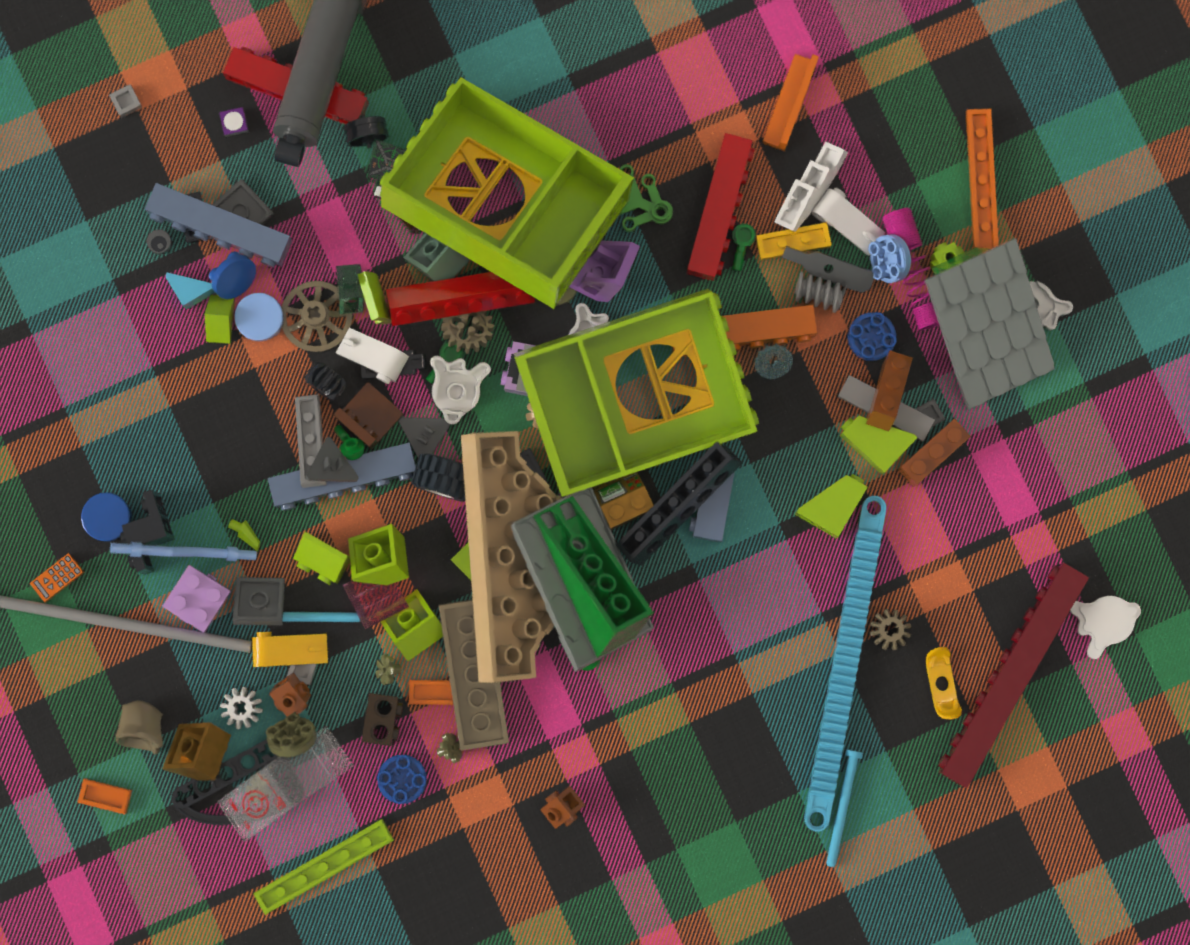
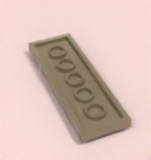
[439,599,509,751]

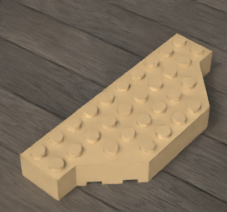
[461,431,562,683]

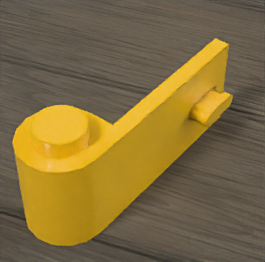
[252,632,328,667]

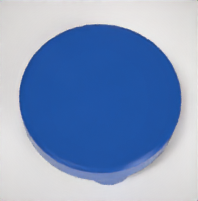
[209,251,256,299]
[847,312,896,361]
[81,493,132,542]
[377,754,427,804]

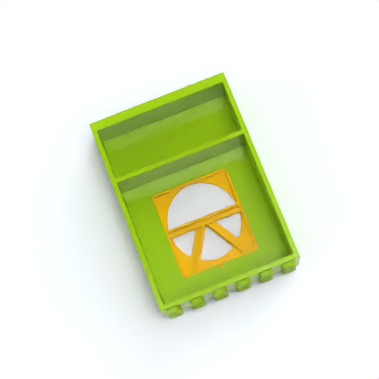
[380,77,634,309]
[514,289,759,497]

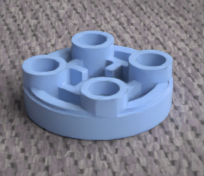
[868,234,911,283]
[235,293,284,341]

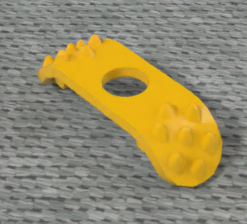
[926,647,962,719]

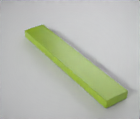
[253,819,394,915]

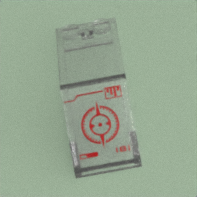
[217,726,354,843]

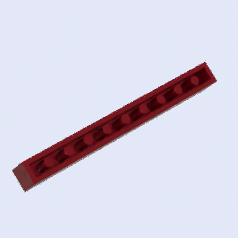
[938,563,1089,788]

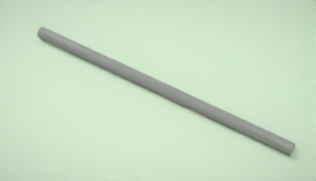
[0,595,252,653]

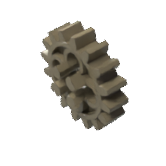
[441,311,494,354]

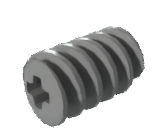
[794,271,847,313]

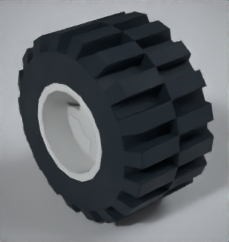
[411,453,466,502]

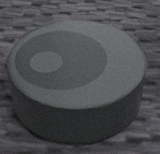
[147,229,172,255]

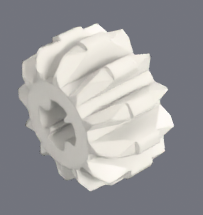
[220,687,263,729]

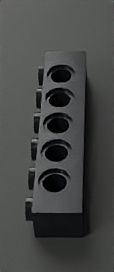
[615,442,742,566]

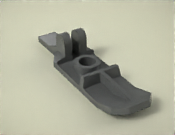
[782,246,874,293]

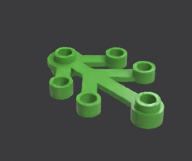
[619,164,673,232]

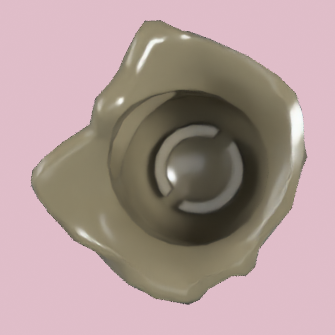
[115,700,163,754]

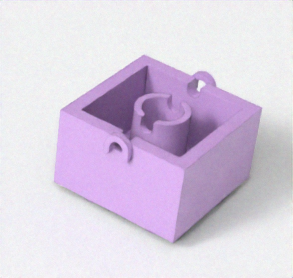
[162,565,232,633]

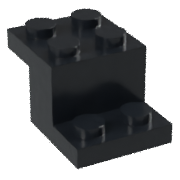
[120,489,175,575]

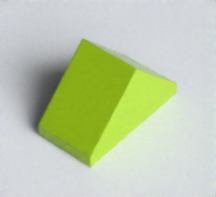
[205,294,235,344]

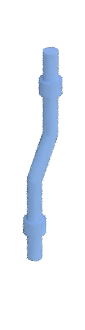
[110,542,257,561]

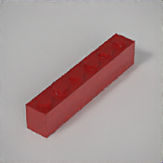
[223,47,369,124]
[686,133,755,281]
[386,272,535,326]

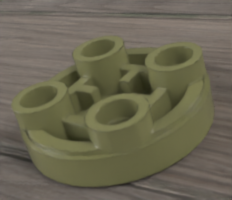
[266,713,317,757]

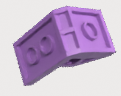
[569,241,640,302]

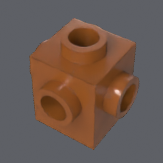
[269,672,311,716]
[540,786,585,829]

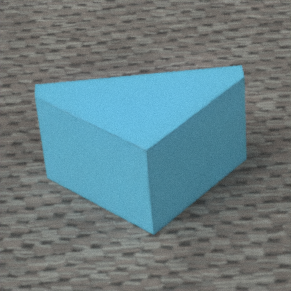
[166,272,215,310]

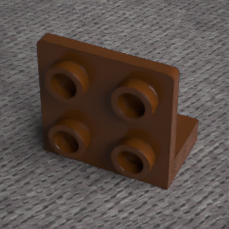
[333,383,403,450]

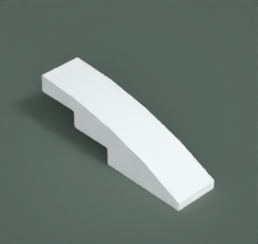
[774,142,848,232]

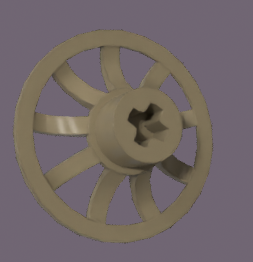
[282,281,352,352]

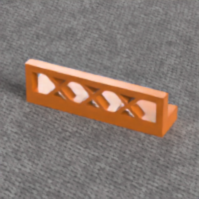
[762,54,819,151]

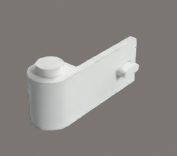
[811,188,885,255]
[336,328,409,384]

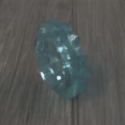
[754,343,793,379]

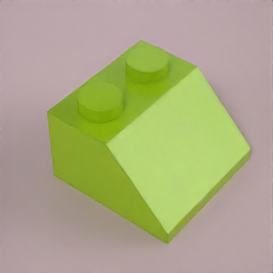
[348,524,409,585]
[293,532,350,585]
[378,589,443,661]

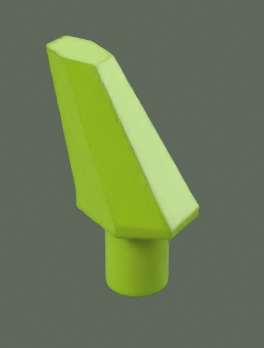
[228,519,260,551]

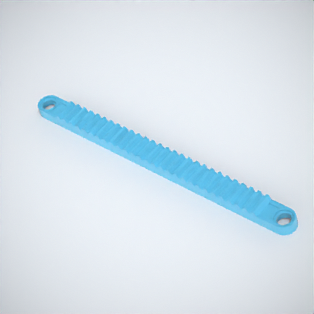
[804,496,886,832]

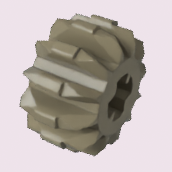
[870,609,911,650]

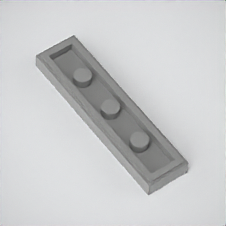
[838,375,935,442]
[295,394,327,488]

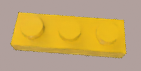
[756,222,832,261]

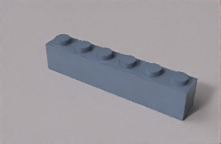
[145,183,293,268]
[268,443,416,511]

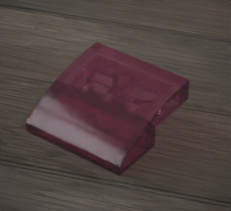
[343,580,409,629]

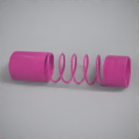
[882,207,939,330]

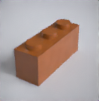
[866,350,913,431]
[897,418,971,487]

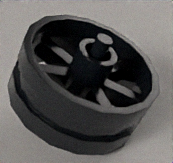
[343,115,389,149]

